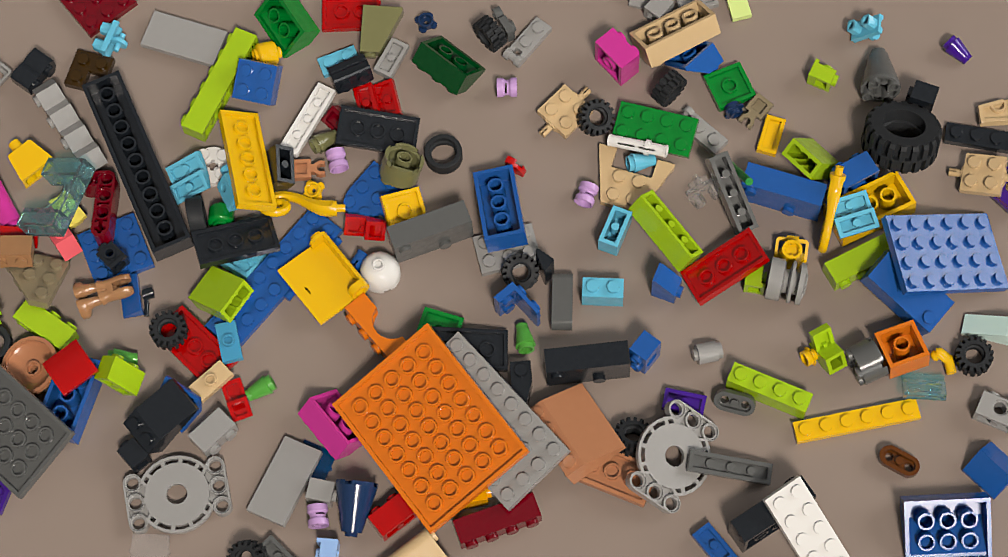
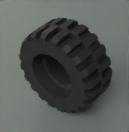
[861,101,943,174]

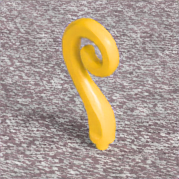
[818,165,846,253]
[260,191,345,217]

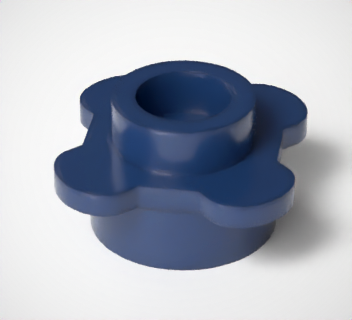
[415,12,437,33]
[724,101,744,119]

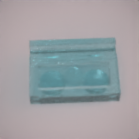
[902,373,947,401]

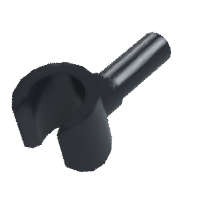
[142,287,155,317]

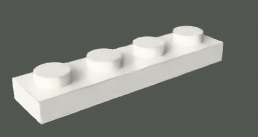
[280,82,336,158]

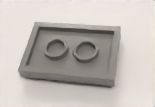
[472,223,538,277]

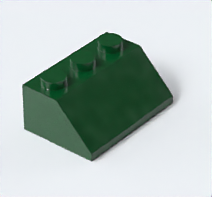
[412,36,486,95]

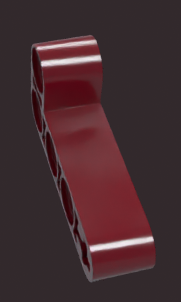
[78,170,120,246]

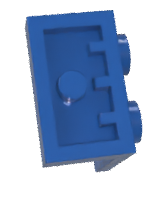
[494,281,541,326]

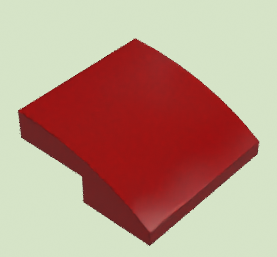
[353,78,403,115]
[42,339,99,396]

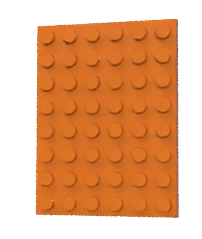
[332,323,530,534]

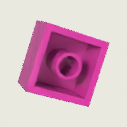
[595,28,640,86]

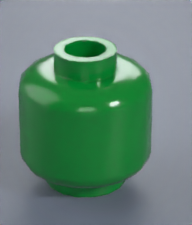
[208,202,235,227]

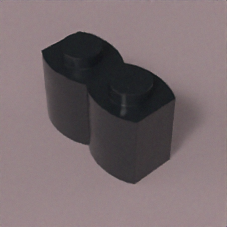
[10,48,56,95]

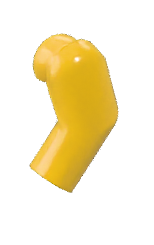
[930,348,957,375]

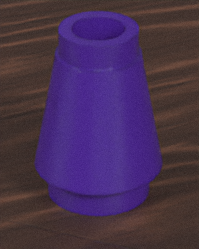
[942,35,972,64]

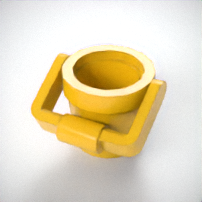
[774,235,809,269]

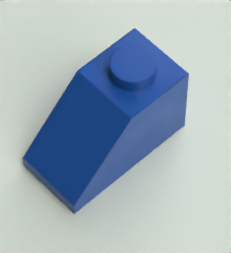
[651,263,684,304]

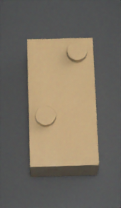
[629,0,721,68]

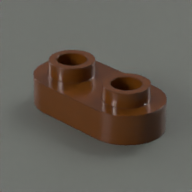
[878,445,920,478]

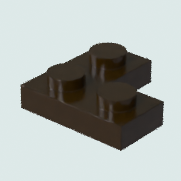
[64,49,115,91]

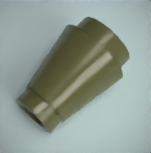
[308,130,337,154]

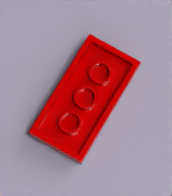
[680,227,770,306]
[161,305,239,379]

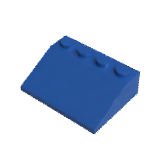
[900,492,992,557]

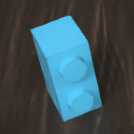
[598,205,632,256]
[582,277,624,307]

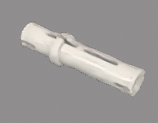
[607,134,669,158]

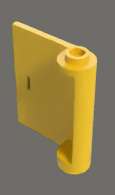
[277,231,370,325]

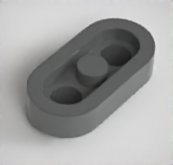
[714,388,756,416]

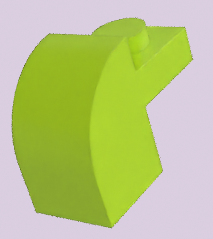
[808,323,848,375]

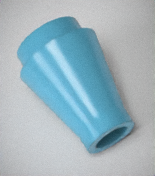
[625,153,656,173]

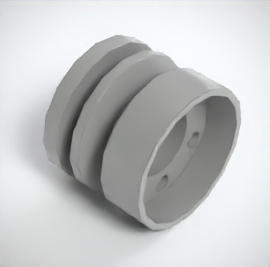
[765,257,808,305]

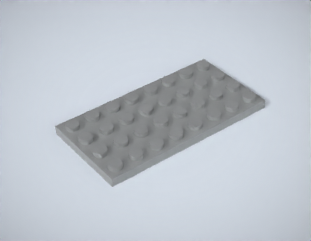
[445,332,571,511]

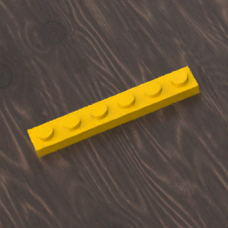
[792,398,921,444]

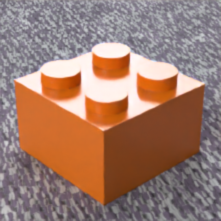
[874,320,930,379]

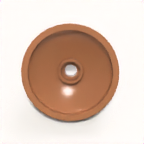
[1,336,57,395]

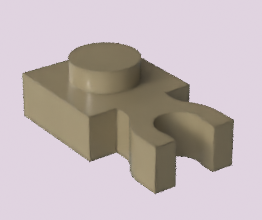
[738,93,774,130]

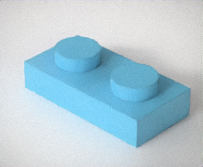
[317,45,358,78]

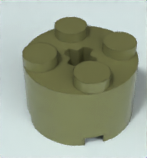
[379,143,424,190]

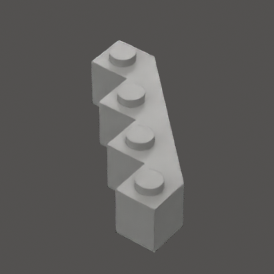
[32,78,108,172]

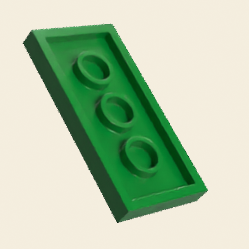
[612,101,699,159]

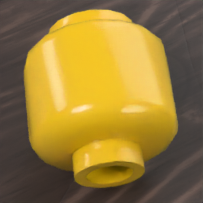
[251,41,282,65]

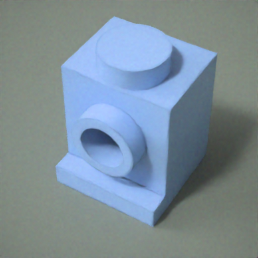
[315,537,340,557]

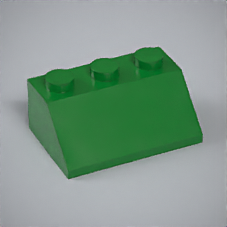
[254,0,320,58]

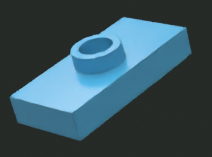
[215,320,244,365]

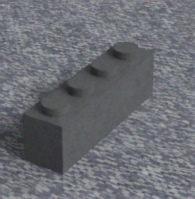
[705,151,759,235]

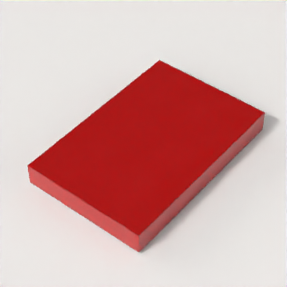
[322,0,381,32]

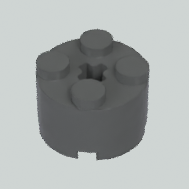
[845,337,889,386]

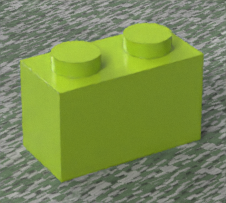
[94,354,146,396]

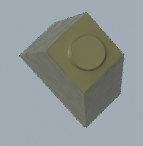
[360,5,404,59]

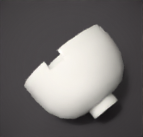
[360,251,401,293]

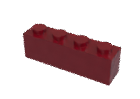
[452,492,542,550]

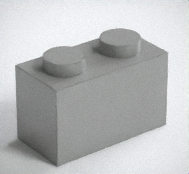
[188,407,238,458]

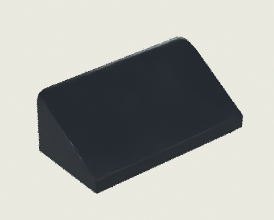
[535,249,554,285]

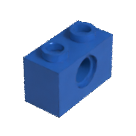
[629,330,661,374]

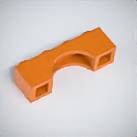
[344,292,406,359]

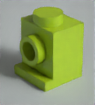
[807,58,839,92]
[743,265,767,295]

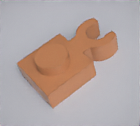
[294,159,326,181]

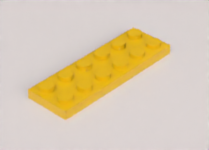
[218,109,277,212]

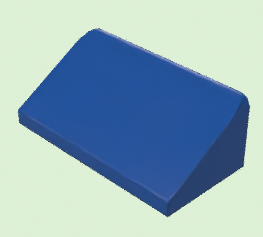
[120,273,144,319]

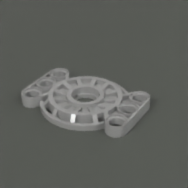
[625,400,719,514]
[123,455,233,535]

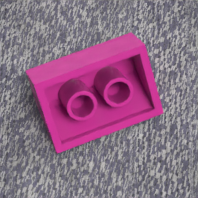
[298,389,362,460]

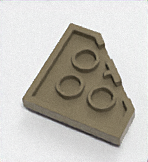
[5,253,70,309]

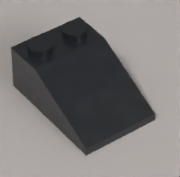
[123,378,199,454]

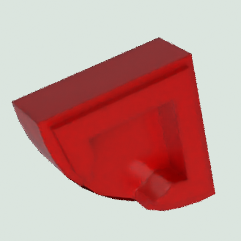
[505,156,526,177]

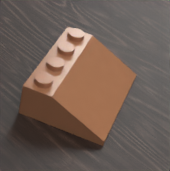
[531,383,626,484]

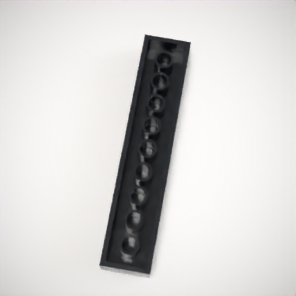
[81,70,194,262]

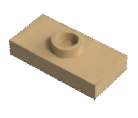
[188,360,234,403]

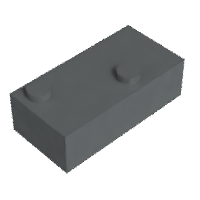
[386,200,474,263]

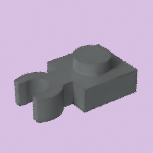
[492,6,516,43]

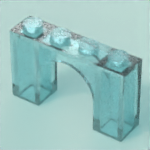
[16,158,96,237]

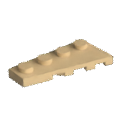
[977,99,1008,127]

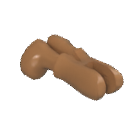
[73,274,134,320]

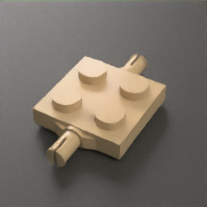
[537,84,594,139]
[948,153,1008,198]

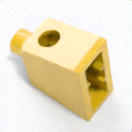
[8,139,57,189]

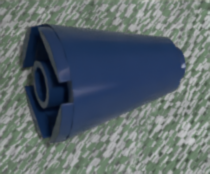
[336,479,378,537]

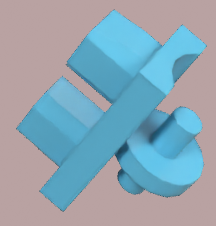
[847,14,884,43]
[92,20,128,57]

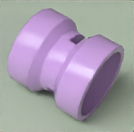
[497,77,517,98]
[325,147,349,174]
[574,181,599,208]
[307,503,329,529]

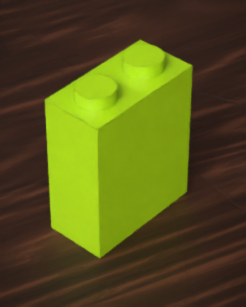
[781,138,839,180]
[188,266,254,323]

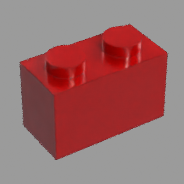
[368,493,417,542]

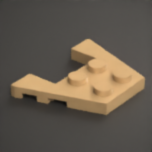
[599,143,675,210]

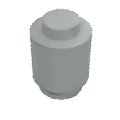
[691,341,723,365]

